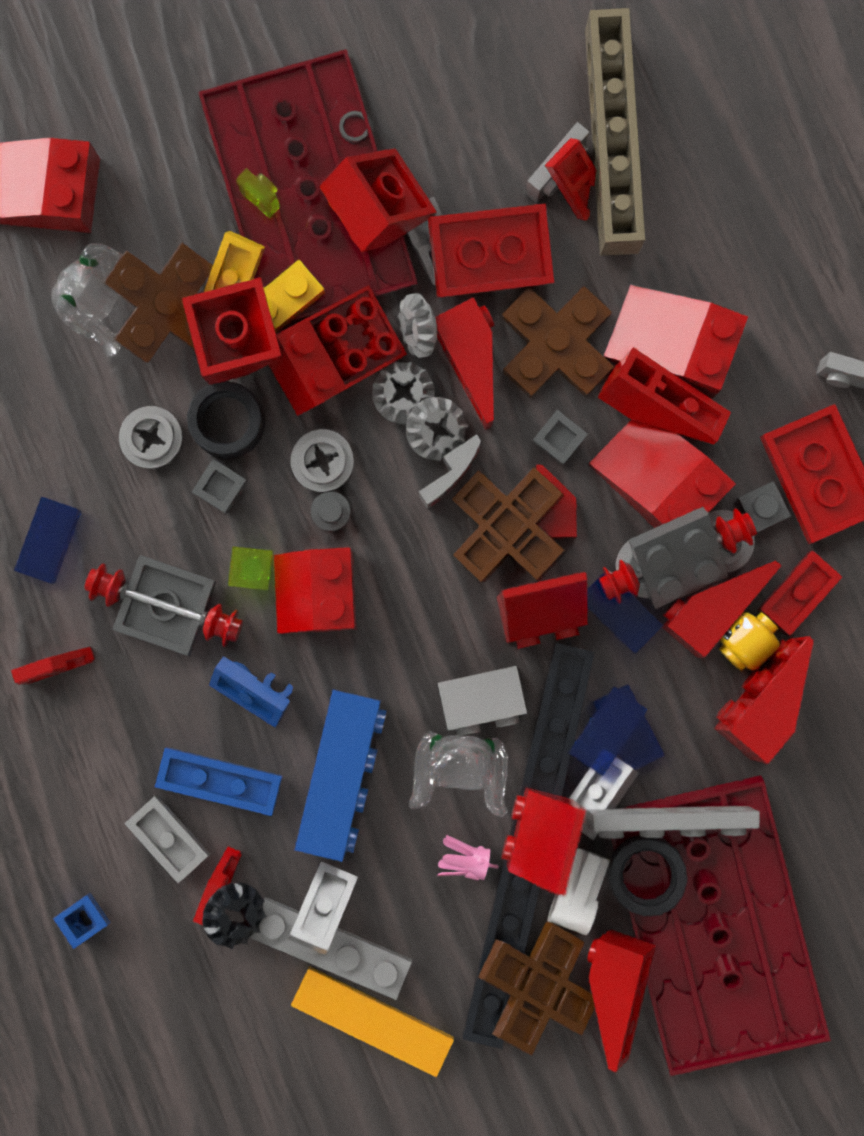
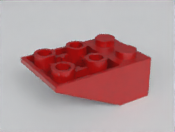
[269,285,407,416]
[713,636,814,764]

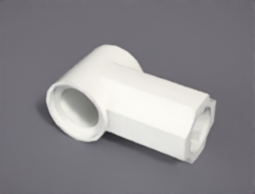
[548,847,610,935]

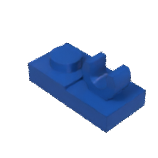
[209,656,293,728]

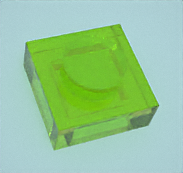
[236,168,280,218]
[228,546,274,591]

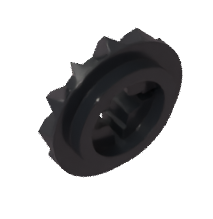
[202,883,267,949]

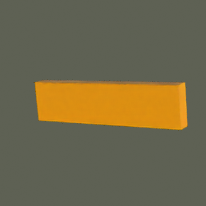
[291,966,454,1077]

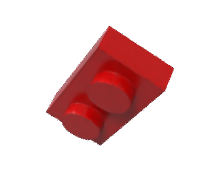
[757,550,842,636]

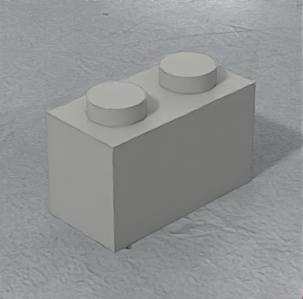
[437,666,527,736]

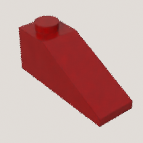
[435,297,495,430]
[598,347,731,445]
[661,560,782,658]
[588,929,656,1072]

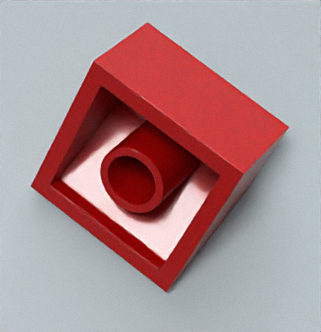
[319,148,437,252]
[182,277,282,385]
[274,547,357,634]

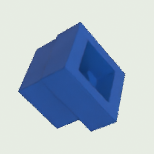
[53,893,111,949]

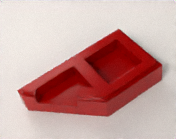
[545,138,597,221]
[535,465,577,538]
[11,647,95,685]
[193,846,242,925]

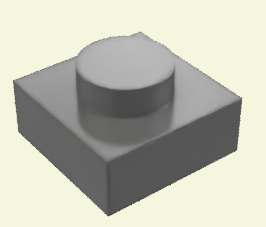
[532,409,588,466]
[192,459,248,515]
[735,481,791,532]

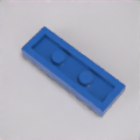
[155,747,283,816]

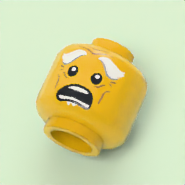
[718,612,779,671]

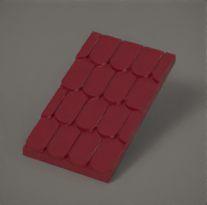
[198,49,418,321]
[611,775,831,1076]

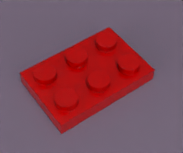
[427,203,554,298]
[760,404,864,544]

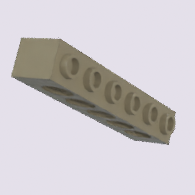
[585,8,645,256]

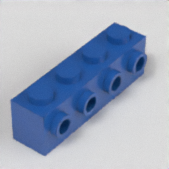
[295,690,387,862]

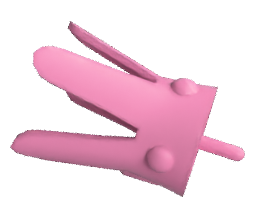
[437,835,499,881]

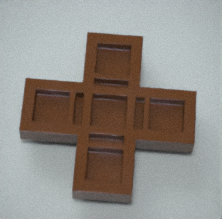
[102,242,213,363]
[501,286,614,399]
[452,467,566,583]
[478,922,595,1056]

